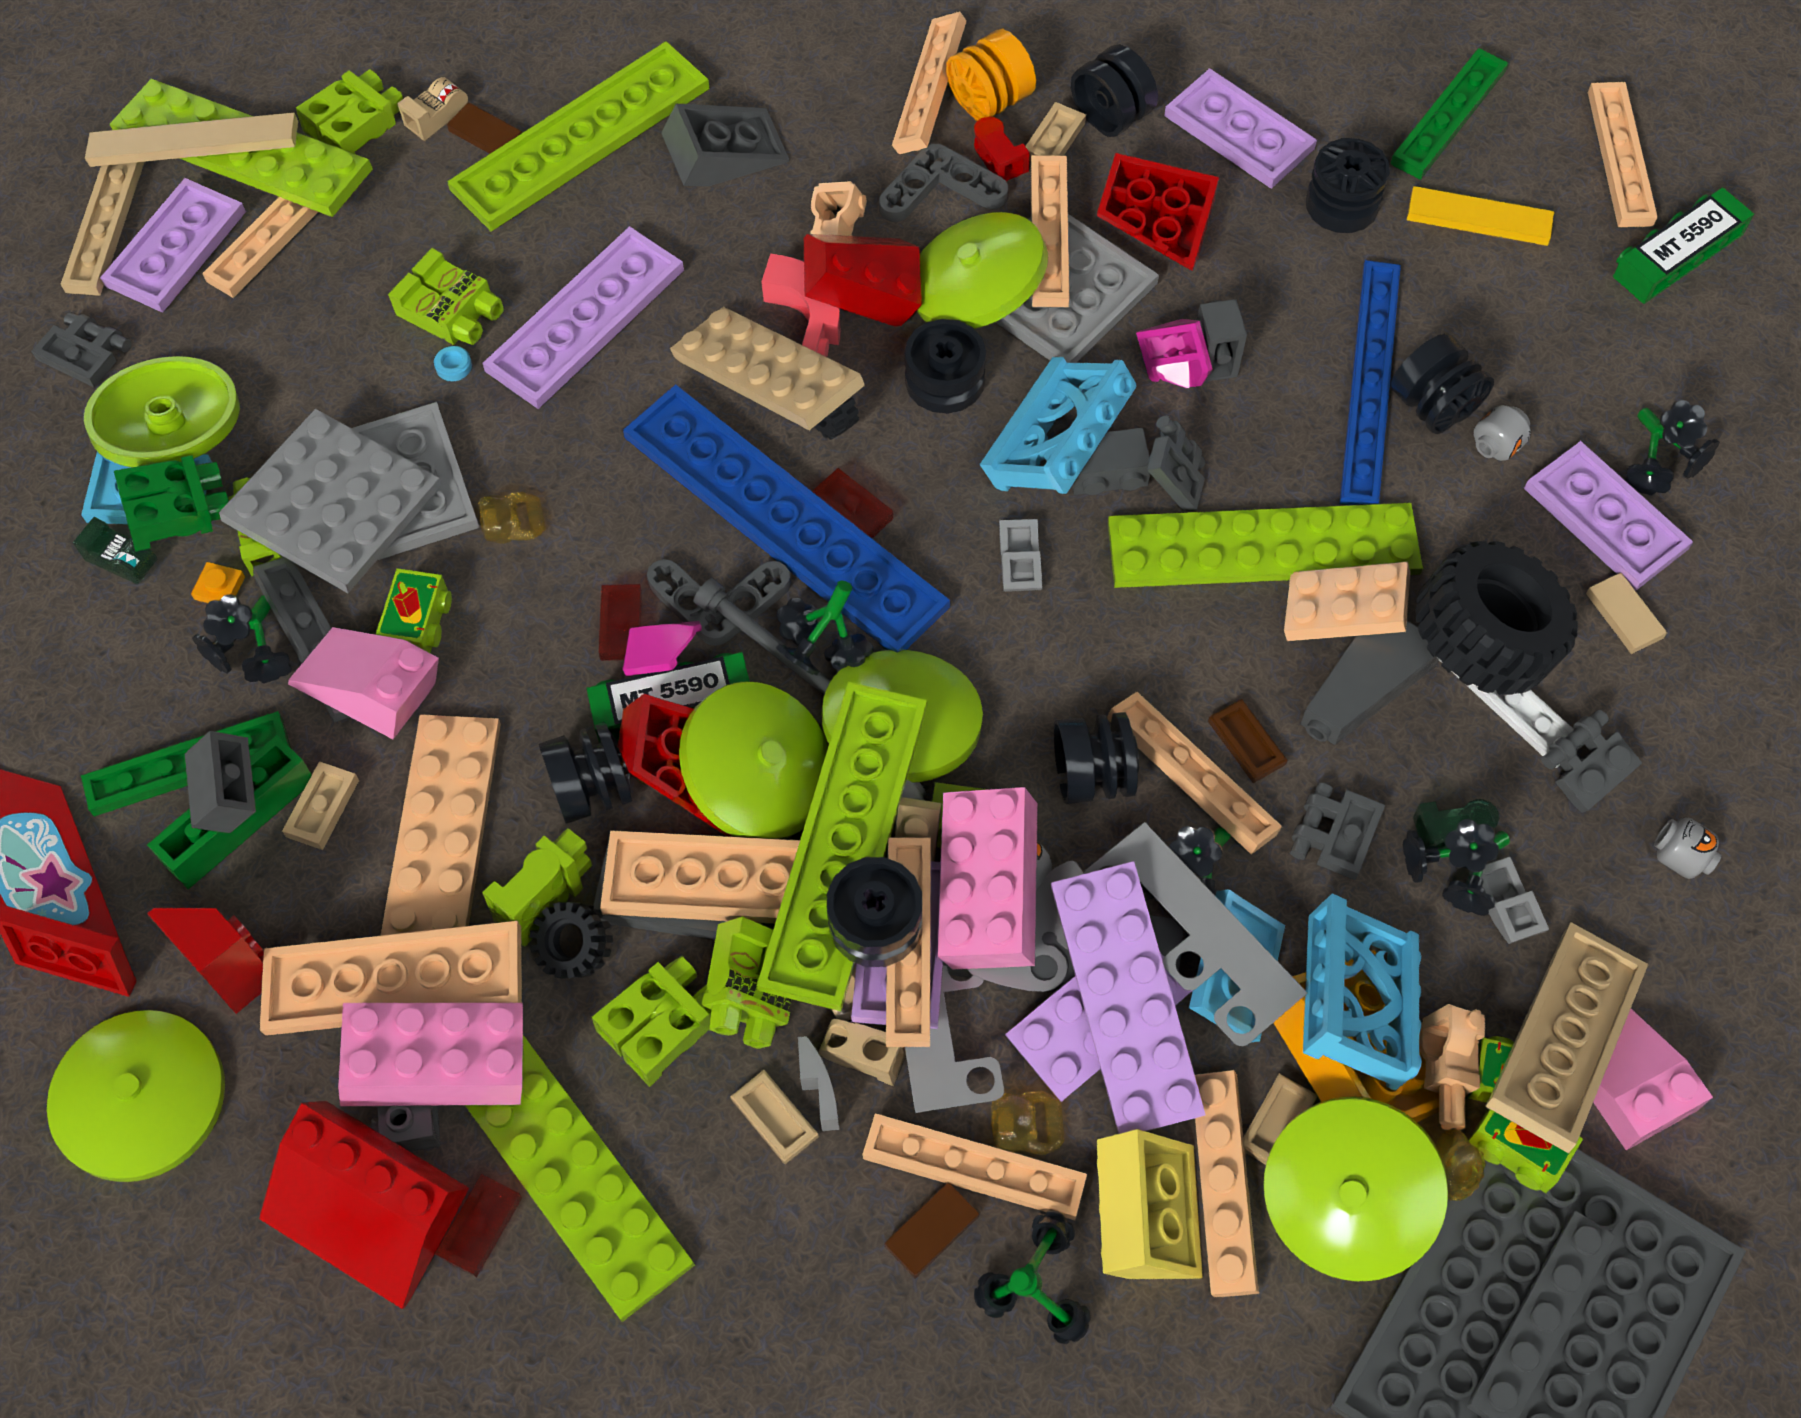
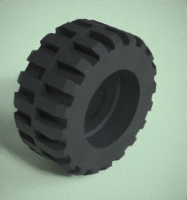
[1416,541,1578,695]

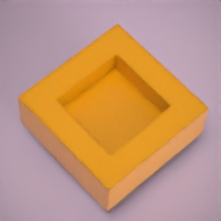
[191,562,245,603]

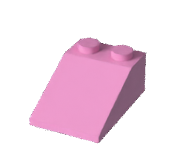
[288,627,439,739]
[1593,1009,1713,1150]

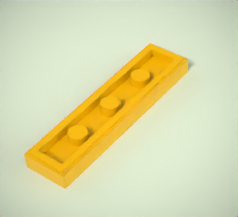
[1407,186,1554,246]

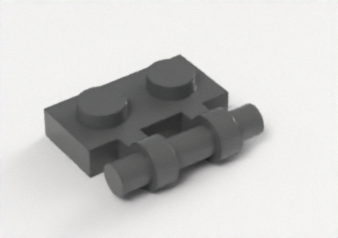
[31,312,132,388]
[1147,415,1206,511]
[1541,710,1642,813]
[1290,783,1385,880]

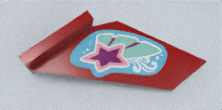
[0,769,137,997]

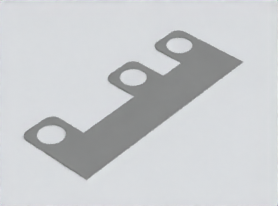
[1084,822,1307,1046]
[905,965,1004,1113]

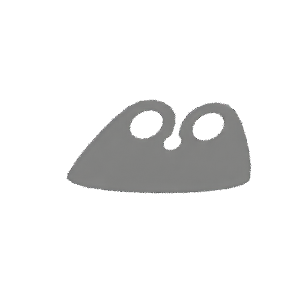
[968,861,1084,992]

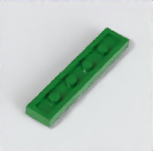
[1390,48,1508,180]
[81,711,291,817]

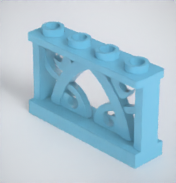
[980,357,1137,494]
[1303,893,1422,1090]

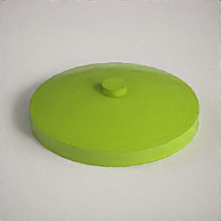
[916,212,1048,329]
[84,356,240,467]
[822,650,983,783]
[679,682,828,840]
[47,1010,225,1182]
[1264,1097,1448,1281]

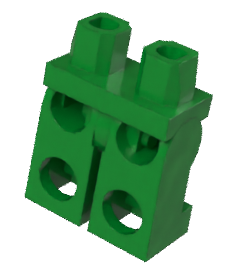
[114,455,229,552]

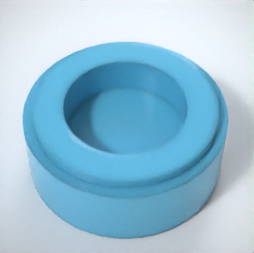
[434,346,472,381]

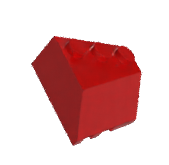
[1097,153,1219,271]
[804,234,922,326]
[618,694,734,837]
[147,908,264,1014]

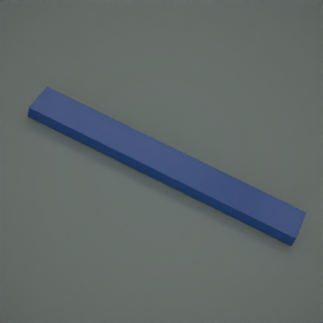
[1339,260,1401,506]

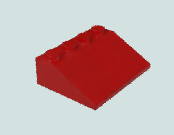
[259,1101,469,1309]

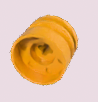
[946,29,1036,121]

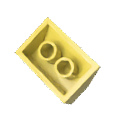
[1097,1129,1203,1279]

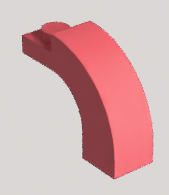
[762,253,841,357]

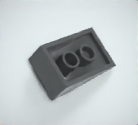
[661,103,789,187]

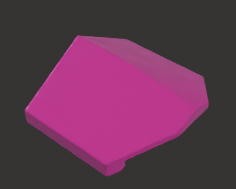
[1136,319,1213,388]
[623,621,702,676]

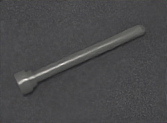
[693,578,831,695]

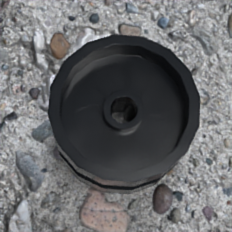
[1070,44,1158,137]
[905,319,986,414]
[827,857,922,967]

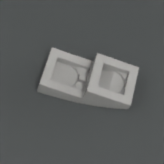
[999,519,1042,592]
[1469,857,1549,944]
[798,1036,839,1131]

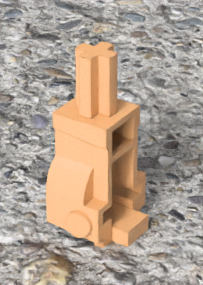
[810,181,867,236]
[1419,1004,1485,1130]

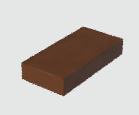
[447,102,522,154]
[1208,699,1288,783]
[884,1182,979,1279]

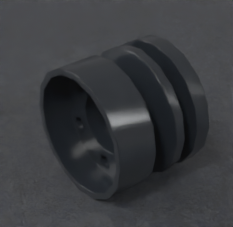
[1306,138,1390,233]
[1391,333,1494,434]
[1053,712,1139,804]
[539,722,632,824]

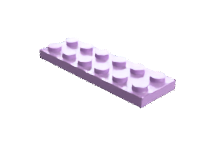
[483,226,684,409]
[1051,861,1206,1134]

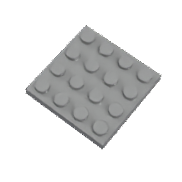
[996,214,1159,363]
[351,402,480,560]
[219,409,441,593]

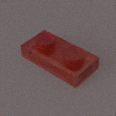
[812,468,893,538]
[599,584,642,661]
[435,1174,522,1278]

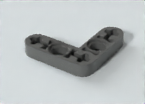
[879,144,1008,222]
[647,559,791,646]

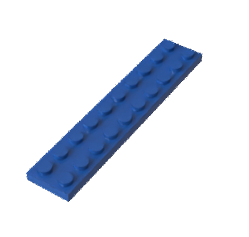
[623,384,950,653]

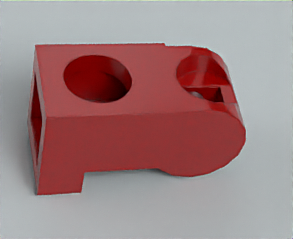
[974,117,1030,181]

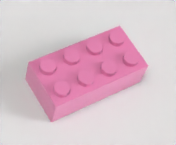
[938,787,1038,970]
[338,1003,523,1107]

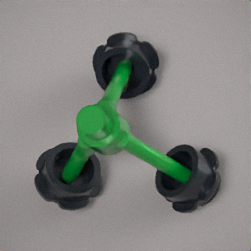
[974,1210,1091,1344]

